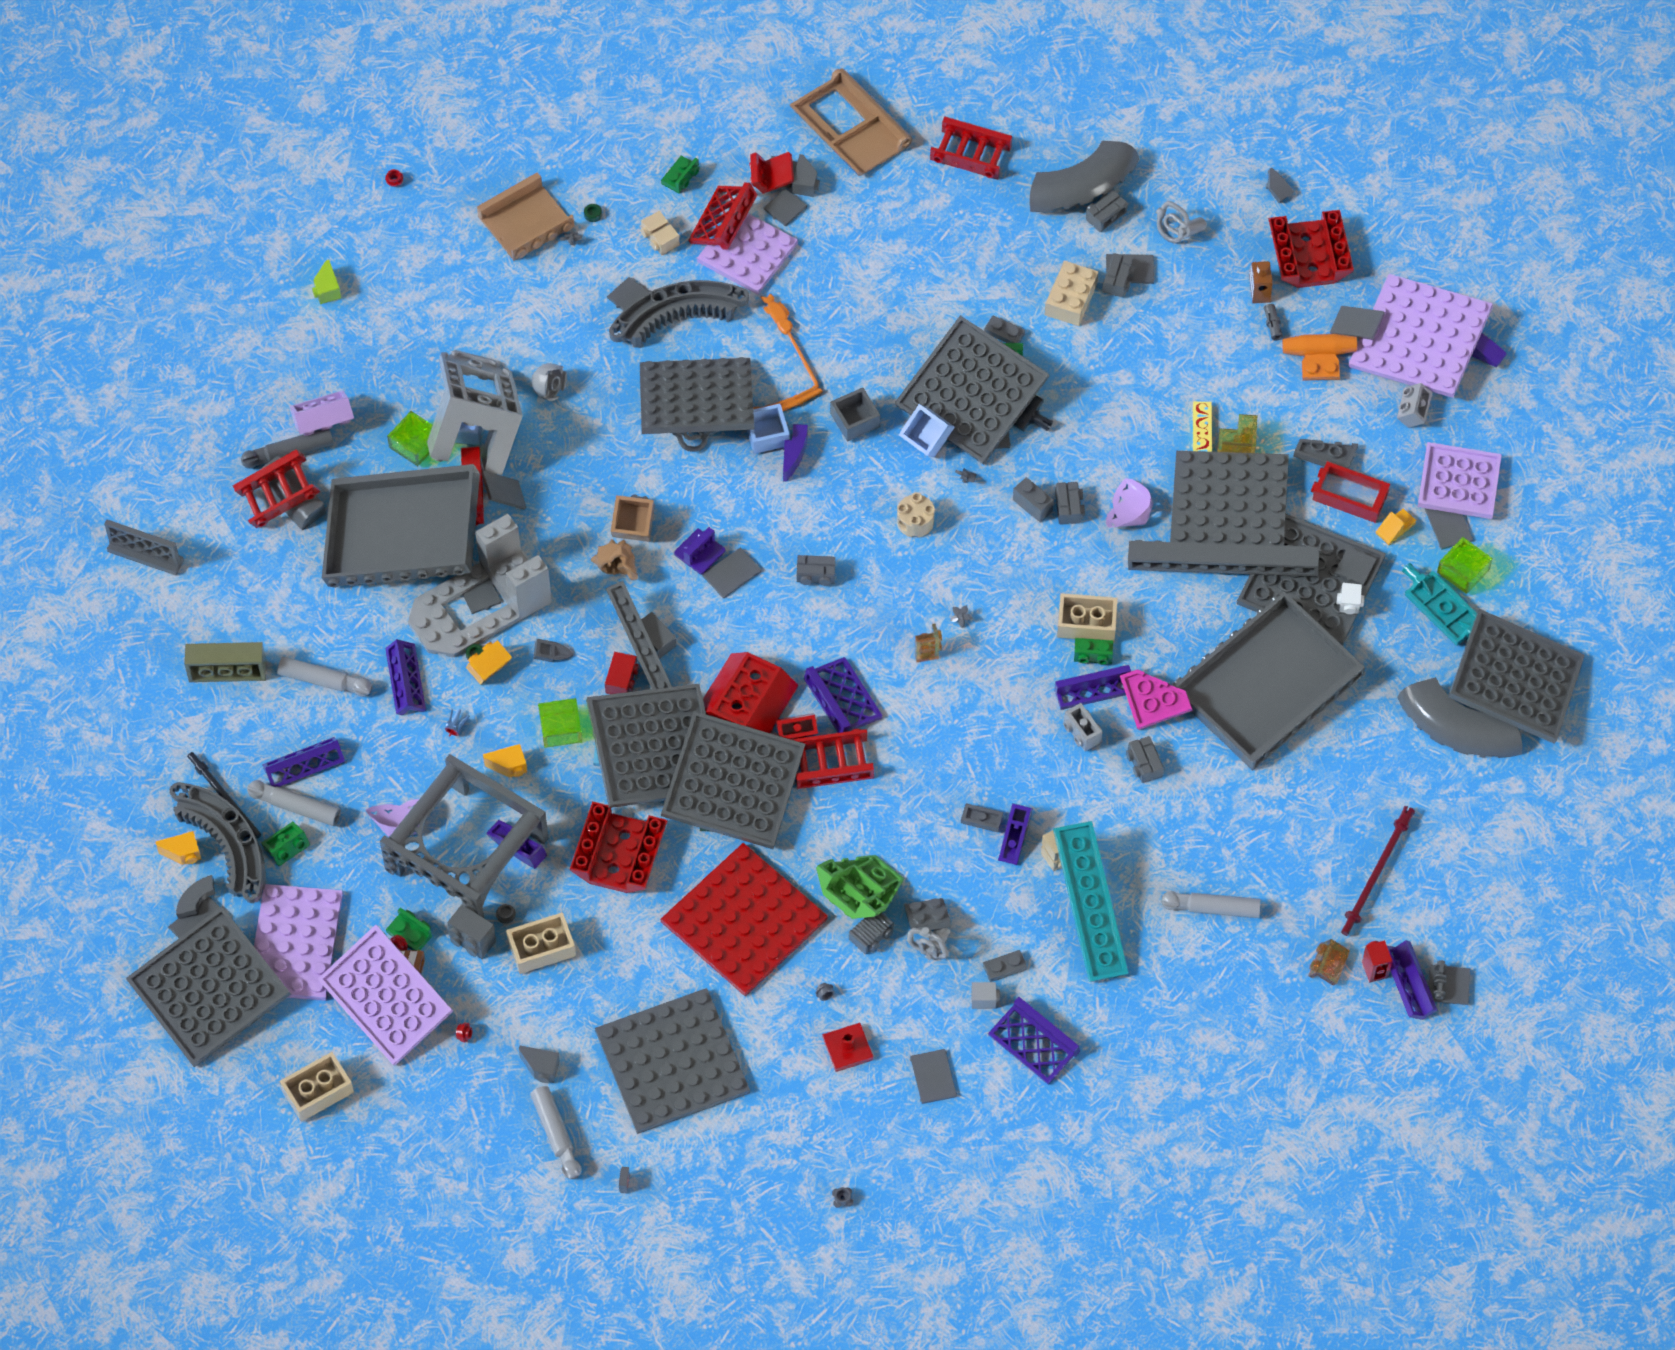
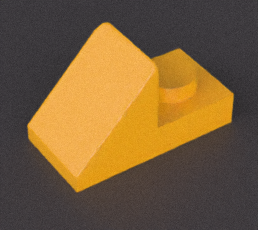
[1376,508,1416,545]

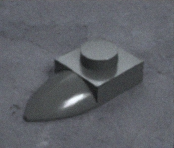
[534,639,573,662]

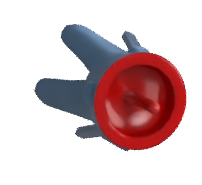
[445,708,470,737]

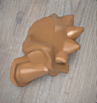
[591,539,638,581]

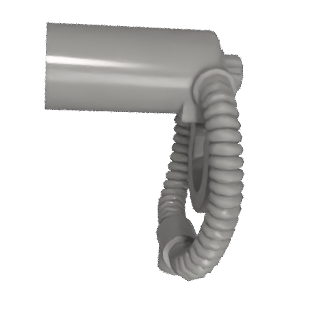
[1156,201,1207,243]
[907,927,950,960]

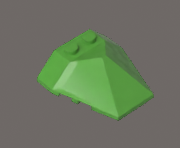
[816,855,905,919]

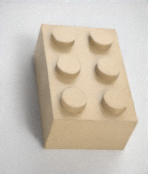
[1045,260,1099,326]
[1057,593,1118,642]
[506,912,576,974]
[279,1052,354,1122]

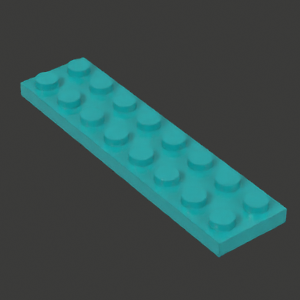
[1053,821,1128,982]

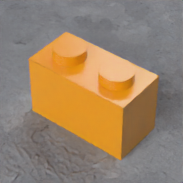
[466,640,512,685]

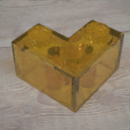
[1217,414,1258,453]

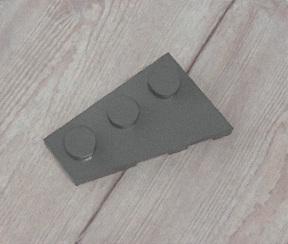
[1293,439,1358,469]

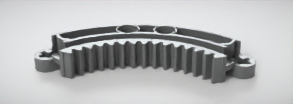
[609,280,749,348]
[169,782,266,903]

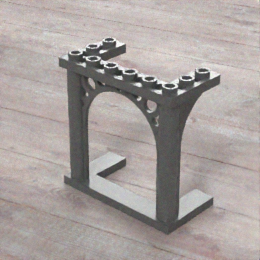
[380,754,549,918]

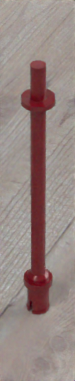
[1341,806,1415,936]

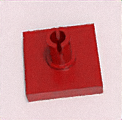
[822,1023,873,1072]

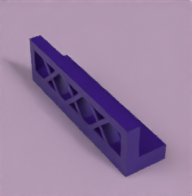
[385,639,426,716]
[1054,665,1131,710]
[262,737,345,787]
[1387,940,1438,1020]

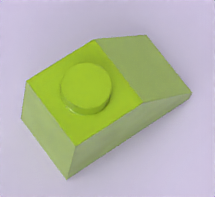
[312,260,341,304]

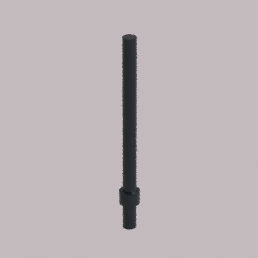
[187,752,261,839]

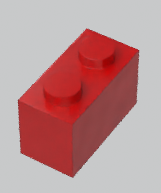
[605,651,640,694]
[776,713,818,739]
[1362,940,1392,983]

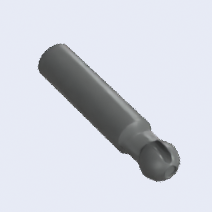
[241,429,334,469]

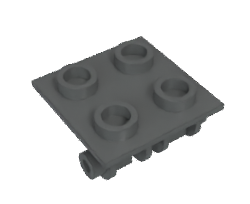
[1429,960,1470,1005]

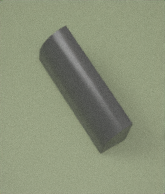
[262,456,326,530]

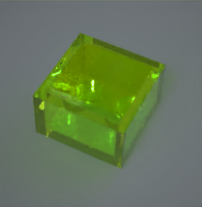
[387,411,433,467]
[1437,537,1493,594]
[538,698,582,748]

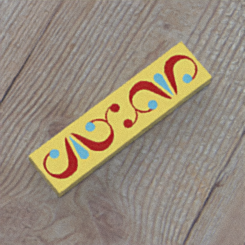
[1193,401,1212,452]

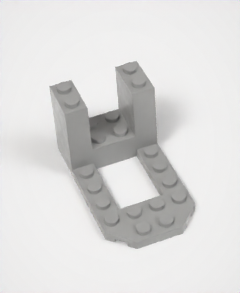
[427,350,523,475]
[408,514,552,658]

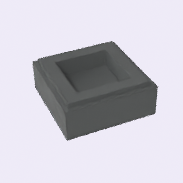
[619,1166,630,1194]

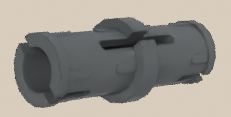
[1264,304,1283,341]

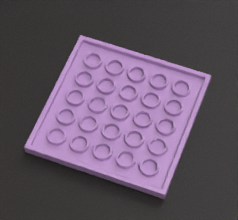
[1349,274,1493,398]

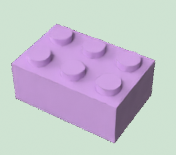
[289,390,354,435]

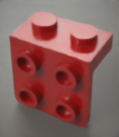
[749,152,794,194]

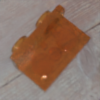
[915,623,942,663]
[1308,939,1350,986]

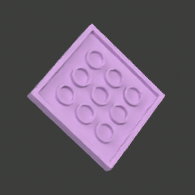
[697,213,798,295]
[1417,442,1502,519]

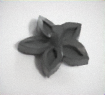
[560,232,582,245]
[955,468,977,483]
[950,605,972,628]

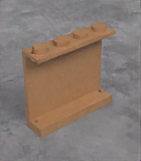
[477,172,574,261]

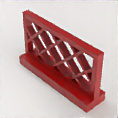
[688,182,758,250]

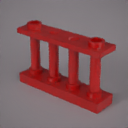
[930,116,1012,180]
[232,449,321,528]
[790,729,874,789]

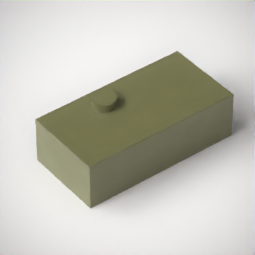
[184,642,267,683]

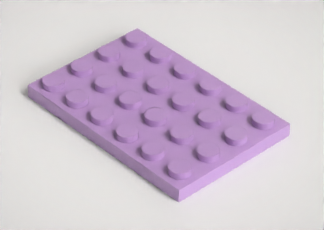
[254,884,343,1001]
[318,925,453,1066]

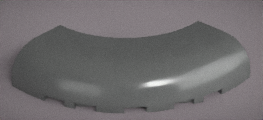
[1029,141,1139,212]
[1397,677,1523,758]

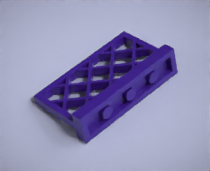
[804,657,883,733]
[988,997,1080,1085]

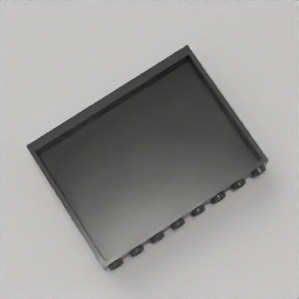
[322,464,480,588]
[1173,591,1365,771]

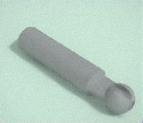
[277,656,372,697]
[247,780,341,827]
[1161,891,1260,918]
[530,1086,582,1179]

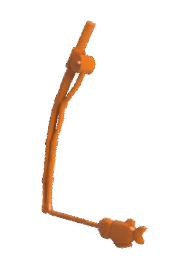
[753,294,823,411]

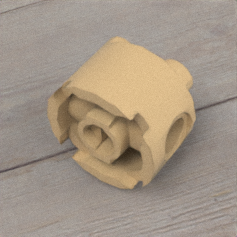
[897,492,935,538]

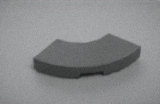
[176,875,215,919]

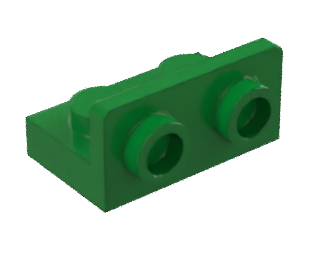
[661,155,700,194]
[1074,638,1113,665]
[261,821,310,866]
[386,907,432,951]

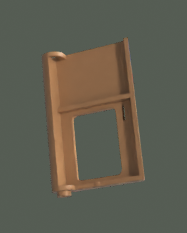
[789,68,913,176]

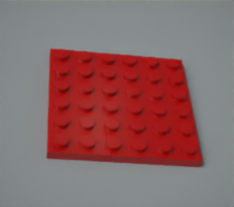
[660,843,828,996]

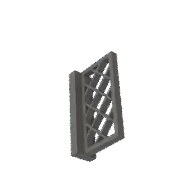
[104,519,184,576]

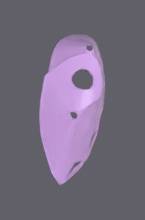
[1106,478,1153,528]
[366,799,419,837]

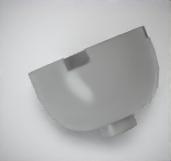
[532,363,567,401]

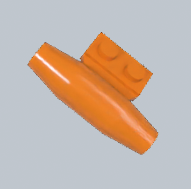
[1282,334,1357,381]

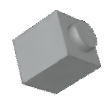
[971,982,1000,1009]

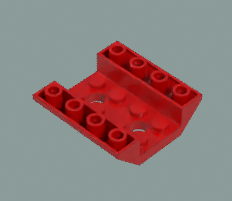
[1268,210,1354,288]
[703,652,799,733]
[570,801,668,893]

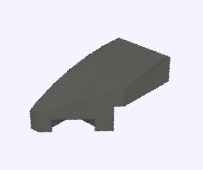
[1266,168,1294,203]

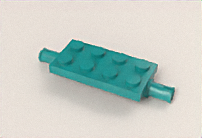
[1402,563,1477,646]

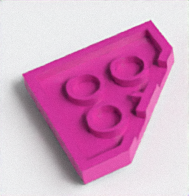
[1120,669,1193,730]

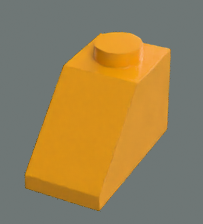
[483,744,527,777]
[155,831,201,865]

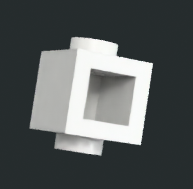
[1336,583,1364,614]

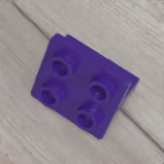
[674,527,726,575]

